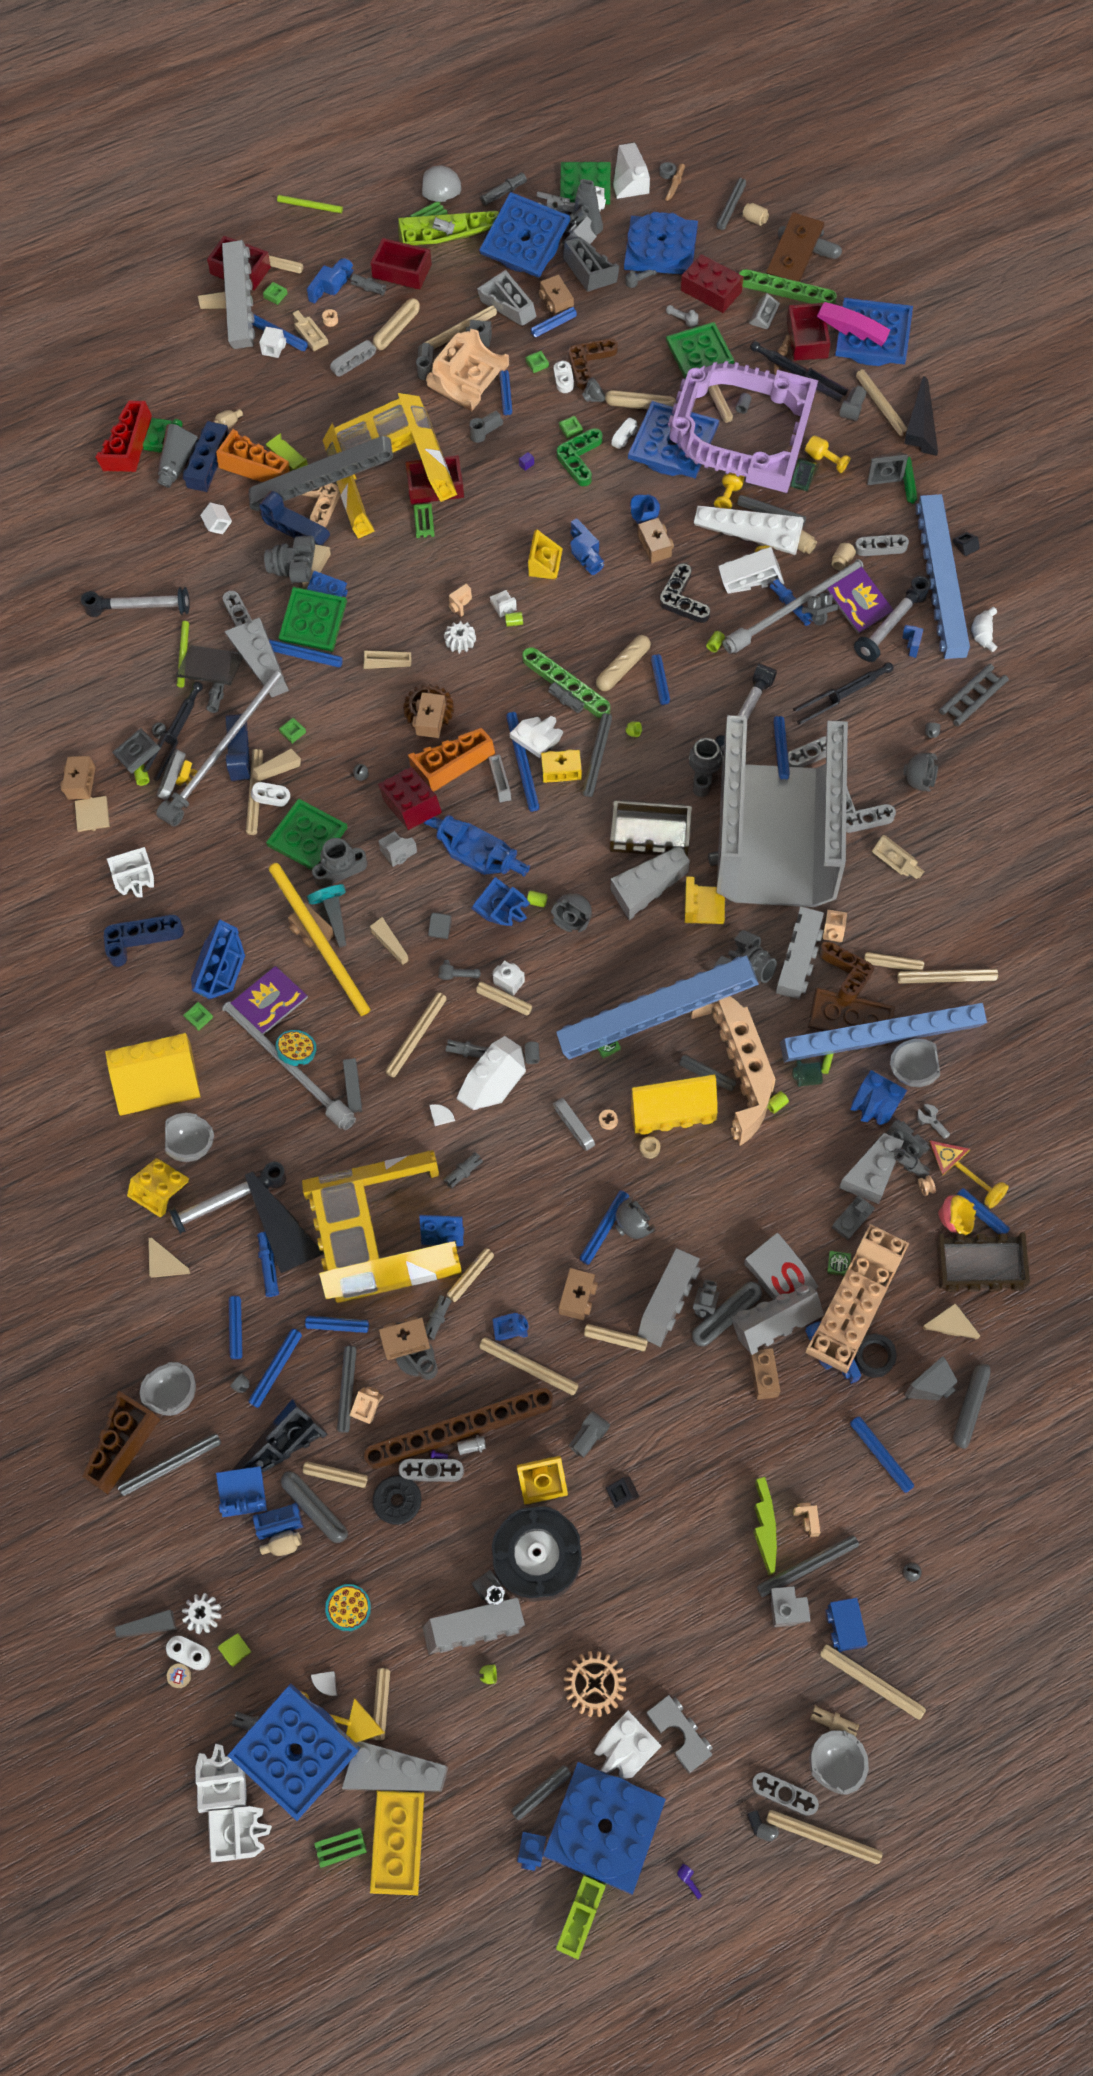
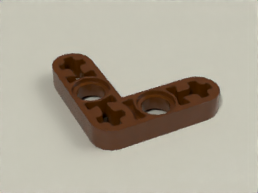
[569,339,618,390]
[819,942,874,1002]

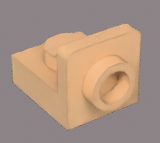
[449,584,472,617]
[823,910,847,942]
[350,1386,384,1424]
[793,1503,820,1537]

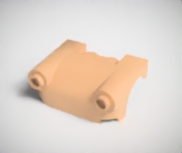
[426,329,509,412]

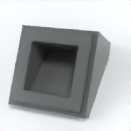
[428,913,452,939]

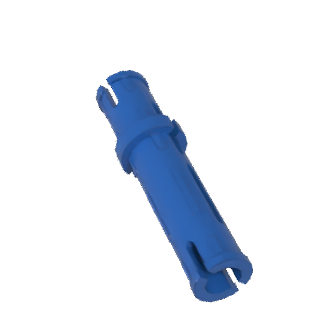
[770,579,813,626]
[257,1232,279,1297]

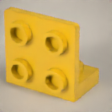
[685,877,725,924]
[127,1158,189,1218]

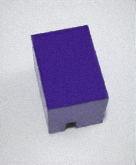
[519,452,534,471]

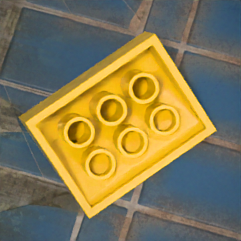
[105,1033,201,1116]
[631,1075,718,1135]

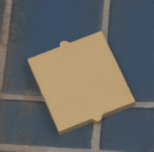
[75,796,110,832]

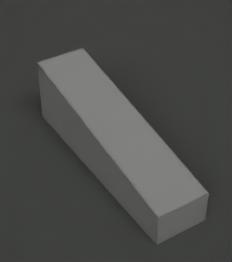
[488,754,511,802]

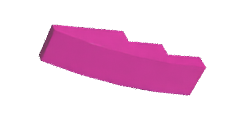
[817,302,890,346]

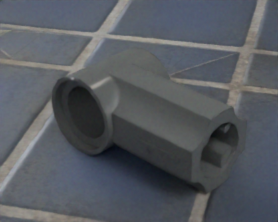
[416,343,434,380]
[839,386,867,421]
[470,411,503,443]
[569,1411,611,1458]
[471,1570,505,1605]

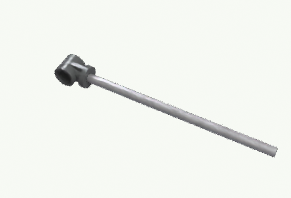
[156,671,282,827]

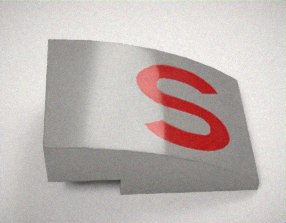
[744,1233,819,1300]

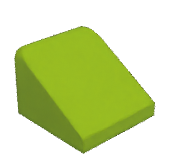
[218,1633,251,1667]

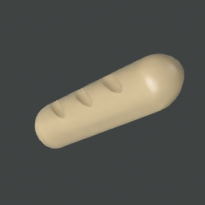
[373,298,420,350]
[605,390,677,410]
[596,635,651,691]

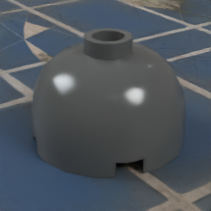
[904,753,938,792]
[551,893,592,932]
[615,1196,656,1239]

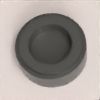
[659,162,676,179]

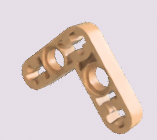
[302,483,340,527]

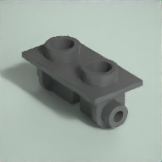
[886,1120,930,1159]

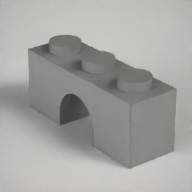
[646,1695,713,1774]

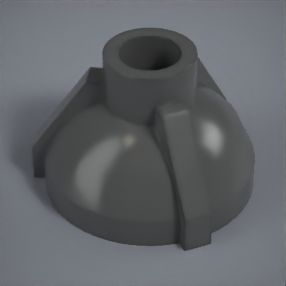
[582,377,605,402]

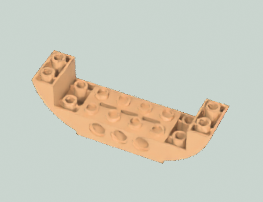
[688,996,776,1146]
[806,1224,909,1374]

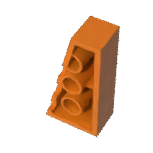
[216,429,290,483]
[408,728,495,792]

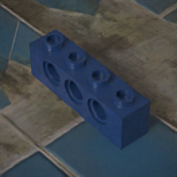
[183,421,229,492]

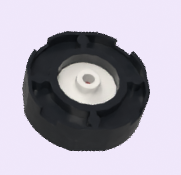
[492,1506,582,1602]

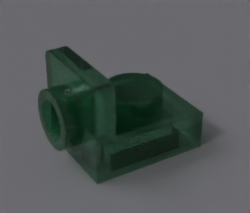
[792,1060,823,1087]

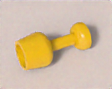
[805,435,851,473]
[714,472,745,509]

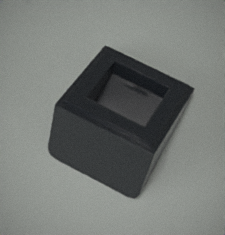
[952,532,980,556]
[606,1477,639,1508]

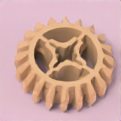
[564,1651,626,1717]

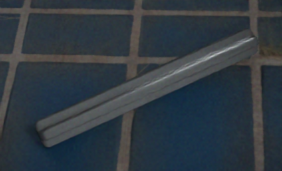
[583,713,612,797]
[118,1433,221,1496]
[757,1535,859,1597]

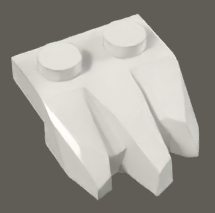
[510,716,563,758]
[107,847,154,898]
[594,1711,661,1779]
[196,1744,247,1813]
[208,1806,272,1863]

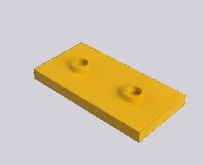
[370,1791,425,1895]

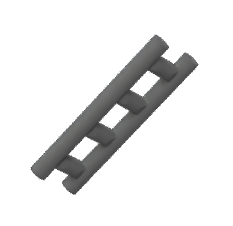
[939,664,1009,727]

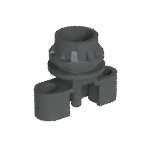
[264,536,315,583]
[689,738,723,797]
[312,838,368,887]
[714,930,777,983]
[396,1322,438,1380]

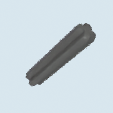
[680,1055,736,1091]
[511,1765,571,1820]

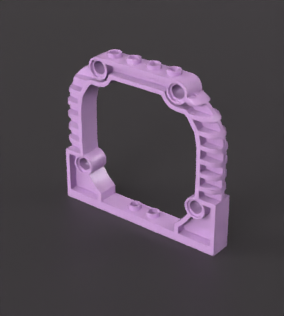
[668,361,818,493]

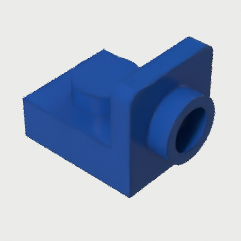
[902,625,923,658]
[493,1313,529,1341]
[517,1832,546,1871]

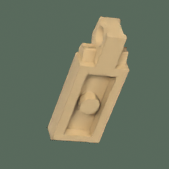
[292,310,328,351]
[872,835,925,879]

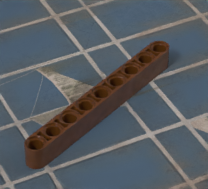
[364,1388,553,1469]

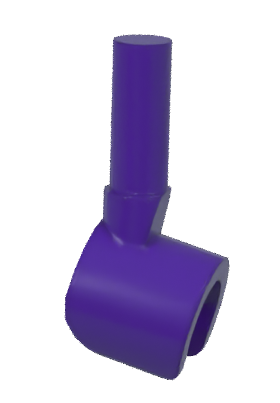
[677,1864,702,1899]

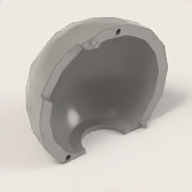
[422,165,461,202]
[890,1039,940,1087]
[165,1113,214,1162]
[140,1362,196,1416]
[809,1731,869,1795]

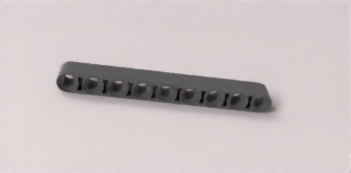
[248,436,393,511]

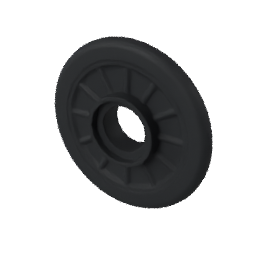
[373,1475,422,1525]

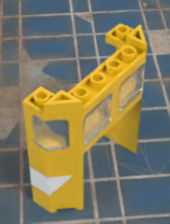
[322,393,457,539]
[302,1150,462,1303]

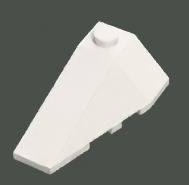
[613,143,650,199]

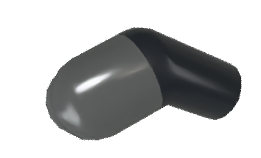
[746,1810,779,1841]

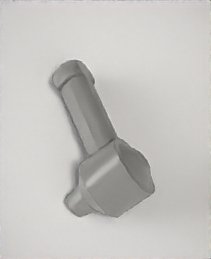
[666,305,698,328]

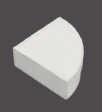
[429,1104,455,1126]
[311,1671,337,1696]

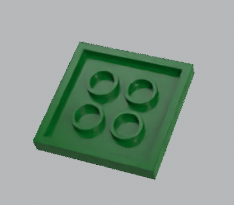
[560,162,611,204]
[666,322,734,379]
[279,587,347,652]
[266,799,348,870]

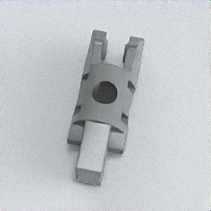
[537,191,575,214]

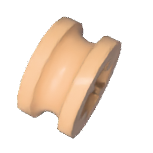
[322,309,338,327]
[599,1109,618,1130]
[918,1175,936,1196]

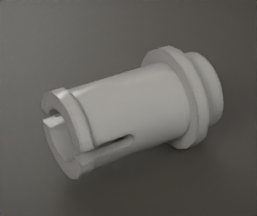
[432,217,455,235]
[457,1435,486,1455]

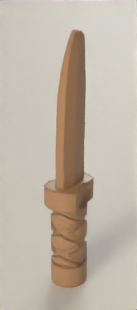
[665,164,685,201]
[774,335,790,375]

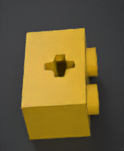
[541,749,582,783]

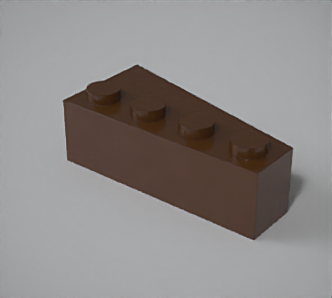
[82,1391,160,1495]

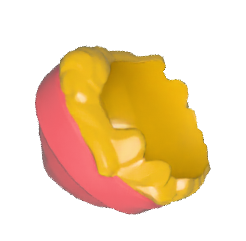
[938,1195,976,1235]

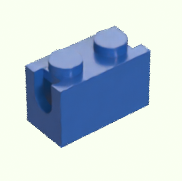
[825,1598,868,1652]

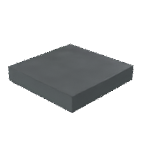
[112,728,160,774]

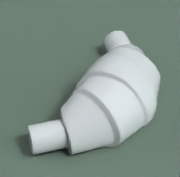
[971,607,997,652]

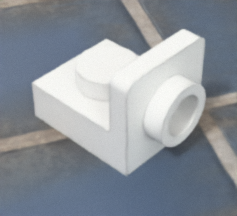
[490,590,517,617]

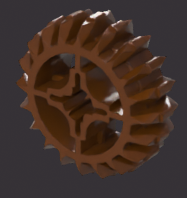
[403,684,454,729]

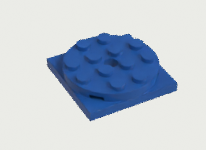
[479,192,571,278]
[624,212,698,274]
[835,298,913,366]
[628,401,719,479]
[227,1683,360,1821]
[543,1762,666,1895]

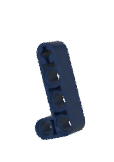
[259,491,330,546]
[226,714,251,781]
[104,915,184,967]

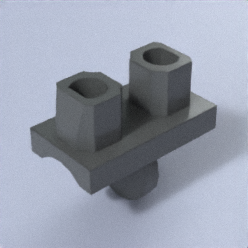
[802,593,838,625]
[693,1280,720,1319]

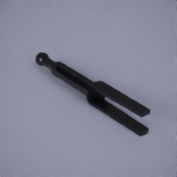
[750,341,848,402]
[792,662,894,725]
[142,681,203,781]

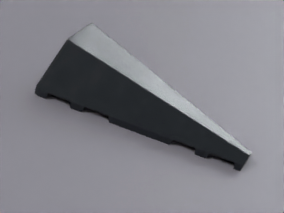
[904,376,938,456]
[245,1171,324,1273]
[232,1399,328,1473]

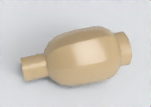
[212,409,243,429]
[260,1530,302,1556]

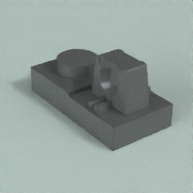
[832,1195,875,1241]

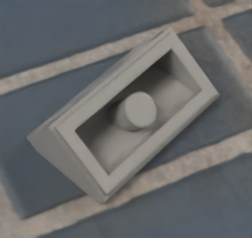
[749,293,780,329]

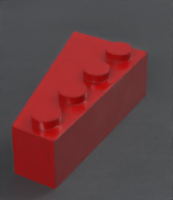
[95,401,152,472]

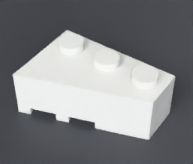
[719,547,784,594]

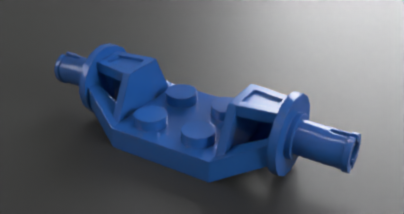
[424,815,530,877]

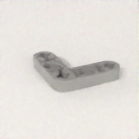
[846,788,896,833]

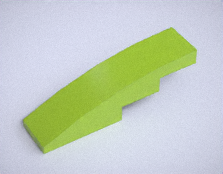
[753,1477,777,1576]
[556,1875,606,1960]

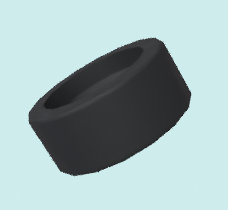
[854,1334,897,1378]

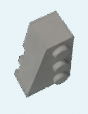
[477,270,536,326]
[839,1133,904,1204]

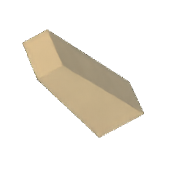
[198,292,226,309]
[302,544,331,589]
[363,651,411,669]
[253,749,301,782]
[370,917,409,965]

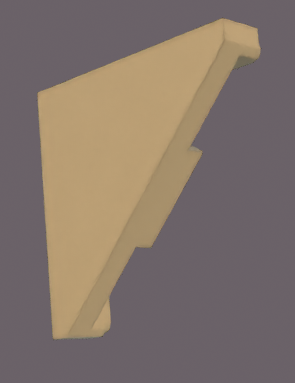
[149,1238,190,1278]
[923,1304,980,1340]

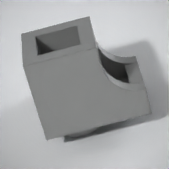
[562,216,597,246]
[378,831,417,867]
[771,1586,810,1627]

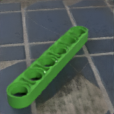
[739,269,837,305]
[523,647,610,718]

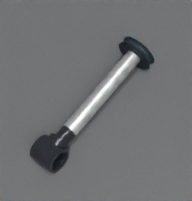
[854,576,930,662]
[80,587,190,617]
[715,663,777,756]
[168,1161,286,1235]

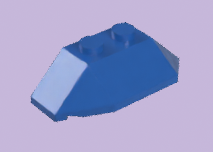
[191,920,245,999]

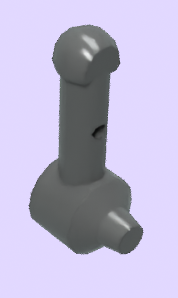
[625,270,657,288]
[438,960,481,980]

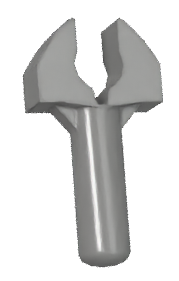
[917,1104,950,1139]

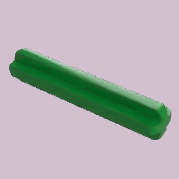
[903,457,918,504]

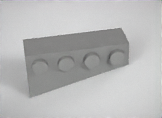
[225,618,289,697]
[610,846,690,921]
[776,906,824,1000]
[637,1248,701,1347]
[731,1285,824,1355]
[422,1598,525,1655]
[342,1741,448,1792]

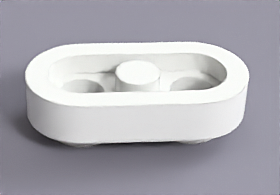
[554,361,574,393]
[612,418,638,449]
[251,782,290,806]
[166,1636,211,1670]

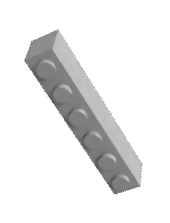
[222,240,255,349]

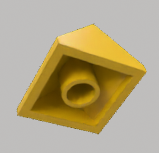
[528,529,563,579]
[517,1456,568,1505]

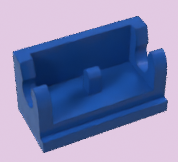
[253,1503,303,1540]

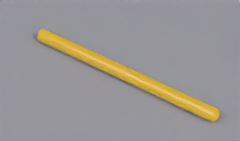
[269,863,371,1016]

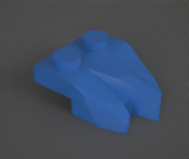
[471,877,530,926]
[850,1070,907,1125]

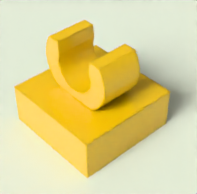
[175,760,198,786]

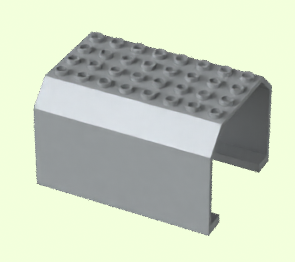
[717,715,848,907]

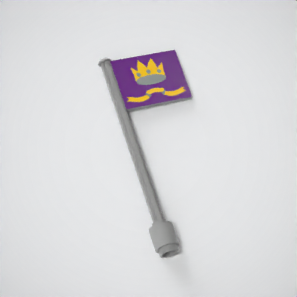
[723,559,893,654]
[222,966,356,1130]

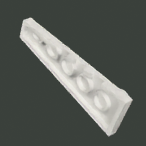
[694,506,804,555]

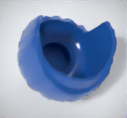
[630,494,660,524]

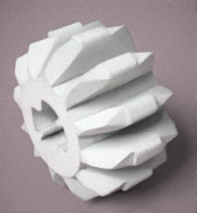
[444,621,476,654]
[182,1593,222,1634]

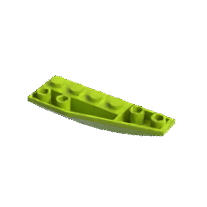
[398,211,499,245]

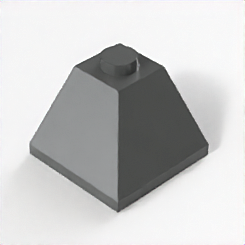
[867,452,908,485]
[904,1356,958,1401]

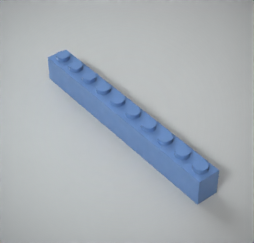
[916,494,970,659]
[557,956,759,1060]
[780,1003,987,1062]

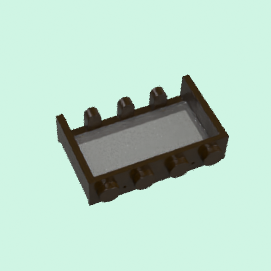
[610,800,692,857]
[935,1232,1030,1292]

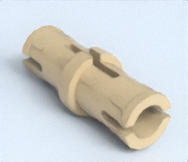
[810,1705,859,1737]

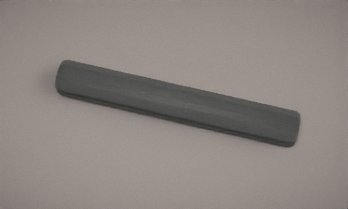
[716,178,746,230]
[737,495,806,527]
[337,1346,356,1433]

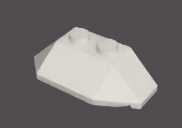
[457,1036,526,1110]

